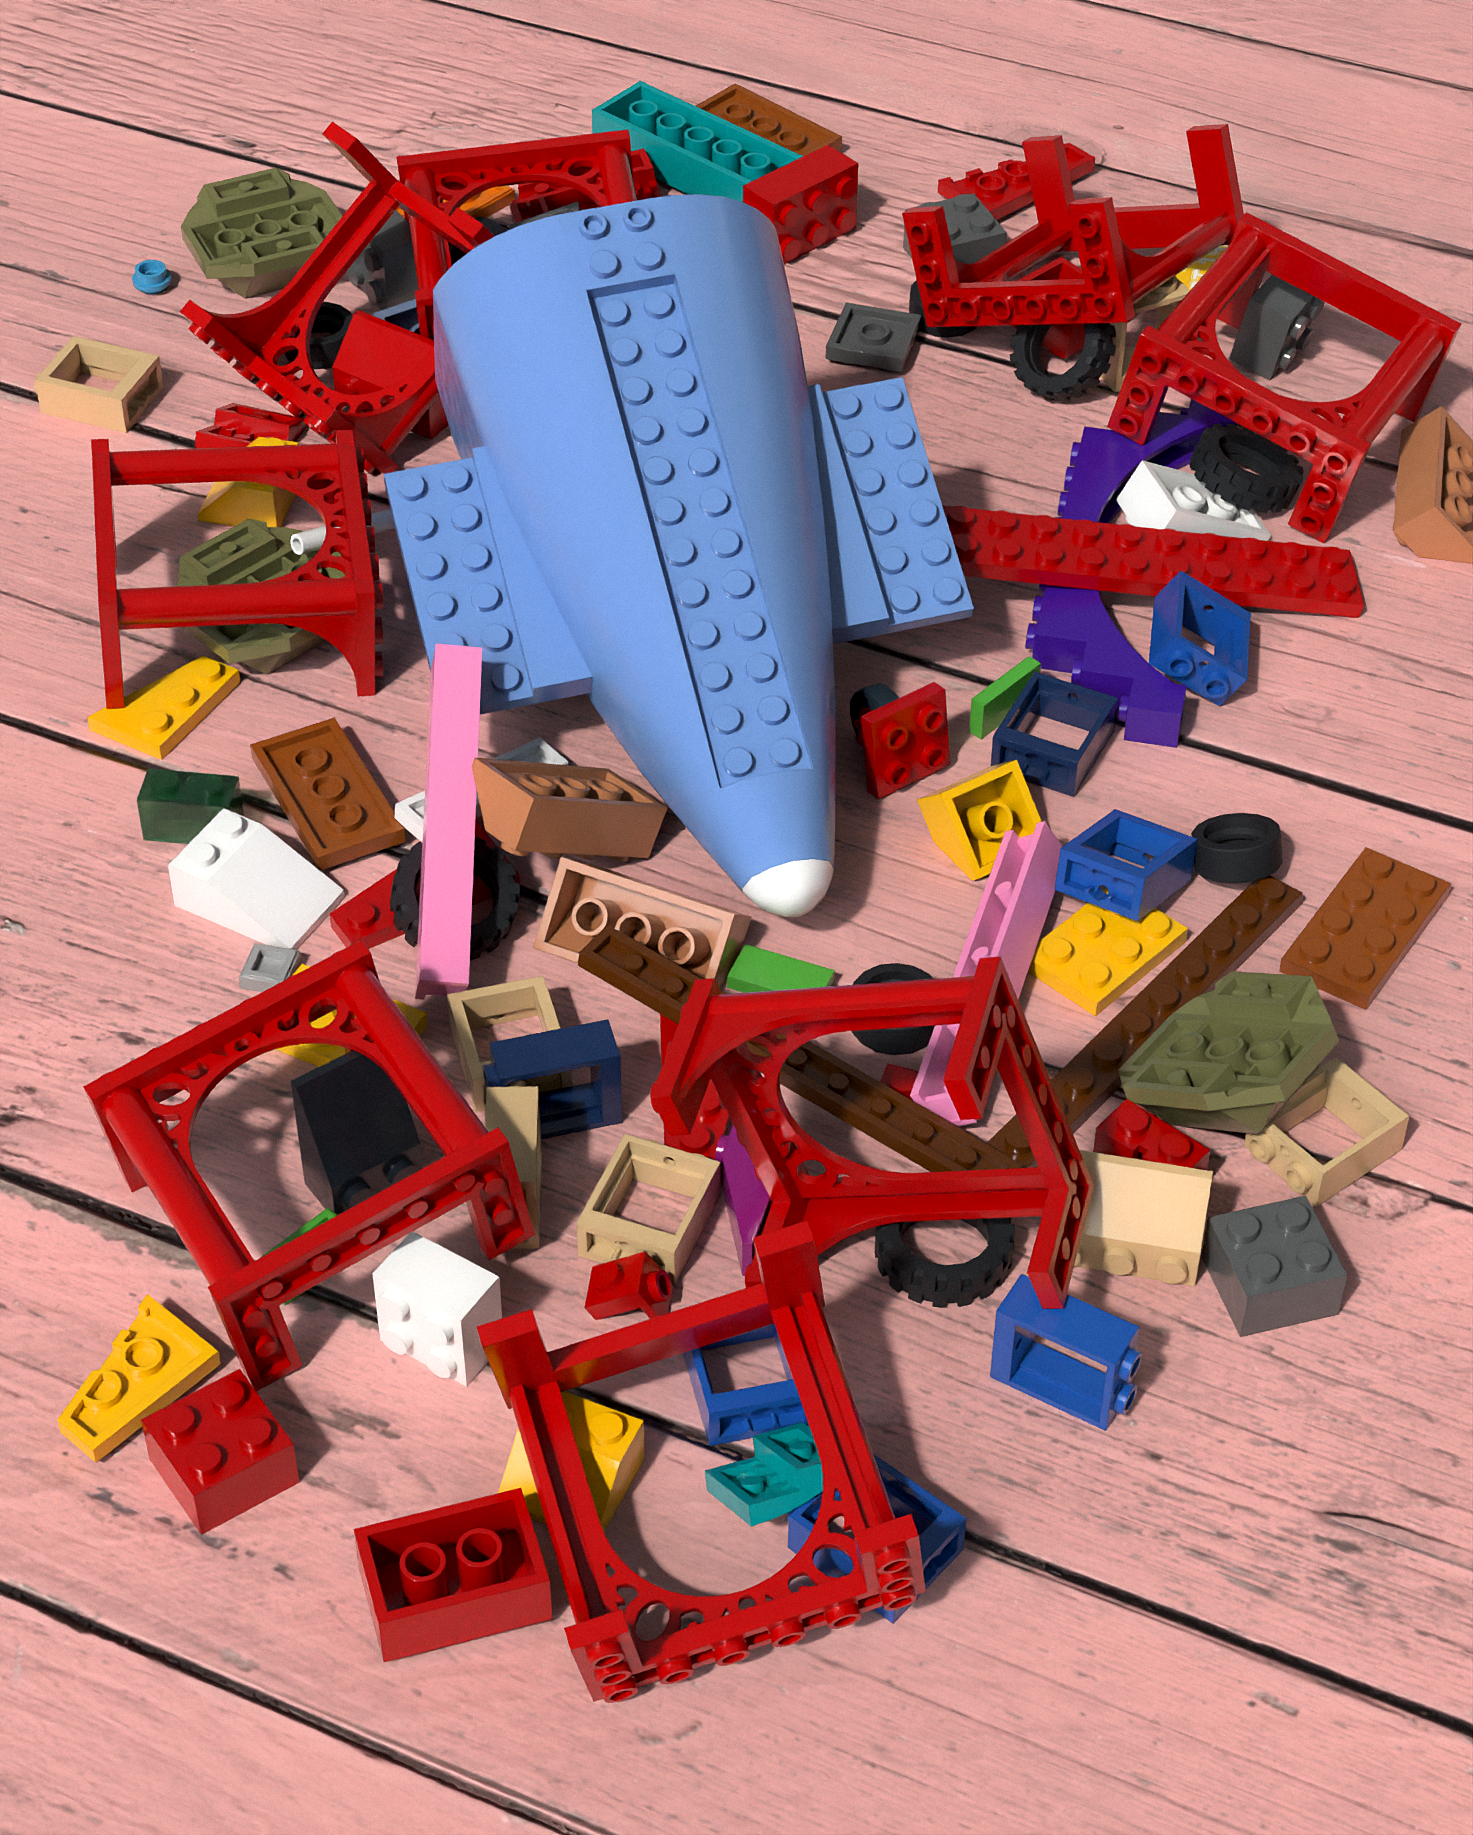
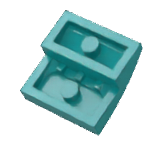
[705,1422,823,1527]

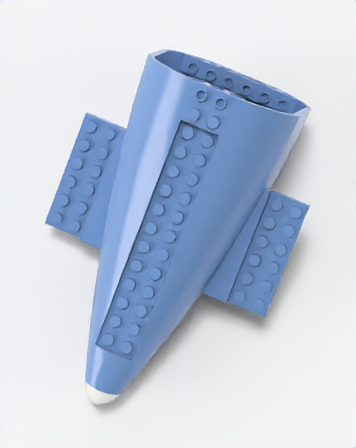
[384,194,974,917]

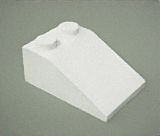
[1116,460,1271,541]
[168,808,345,950]

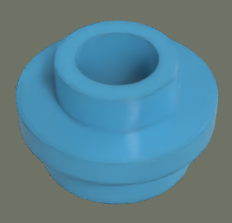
[132,260,171,294]

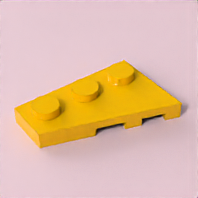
[87,656,241,760]
[57,1294,221,1463]

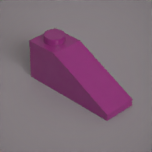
[715,1125,772,1276]

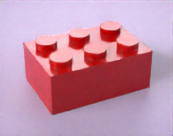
[743,145,859,264]
[353,1488,552,1662]

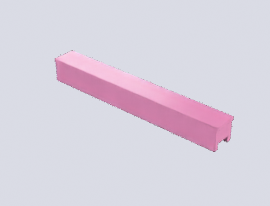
[415,643,482,1000]
[910,821,1062,1126]

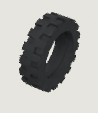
[1010,323,1116,401]
[1190,424,1304,513]
[390,837,520,960]
[874,1217,1015,1308]

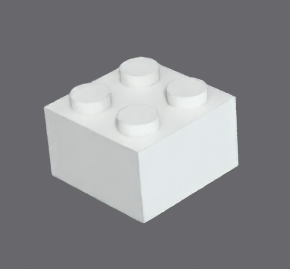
[372,1232,502,1387]

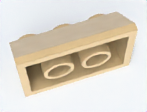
[1074,1150,1213,1286]

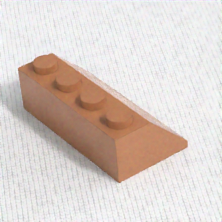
[1393,406,1473,564]
[472,758,667,862]
[533,857,751,989]

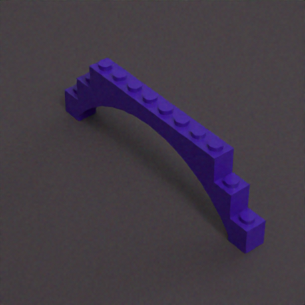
[1025,399,1237,748]

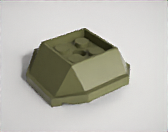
[181,168,342,299]
[177,519,345,675]
[1118,971,1339,1134]

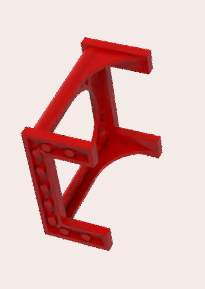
[180,122,495,475]
[902,124,1244,327]
[397,129,637,340]
[1107,212,1461,544]
[91,430,383,709]
[83,940,535,1392]
[650,956,1094,1309]
[477,1220,926,1703]

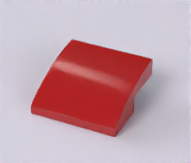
[195,403,306,448]

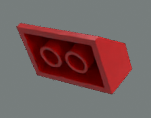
[332,310,449,440]

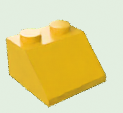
[197,437,299,527]
[917,760,1042,881]
[498,1391,645,1532]

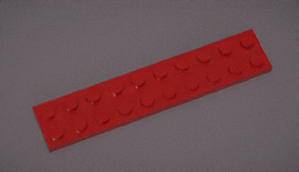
[942,505,1364,618]

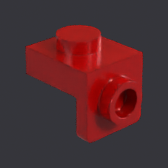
[584,1251,673,1320]

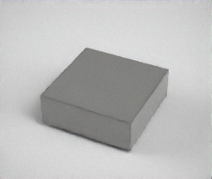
[239,943,302,992]

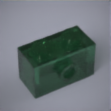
[137,768,244,844]

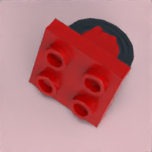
[849,682,951,799]

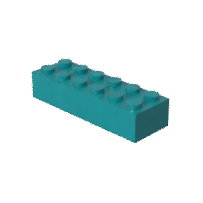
[592,81,803,202]

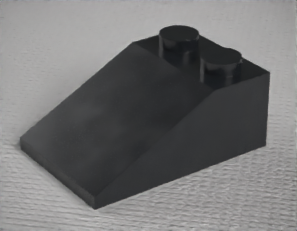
[291,1042,423,1215]

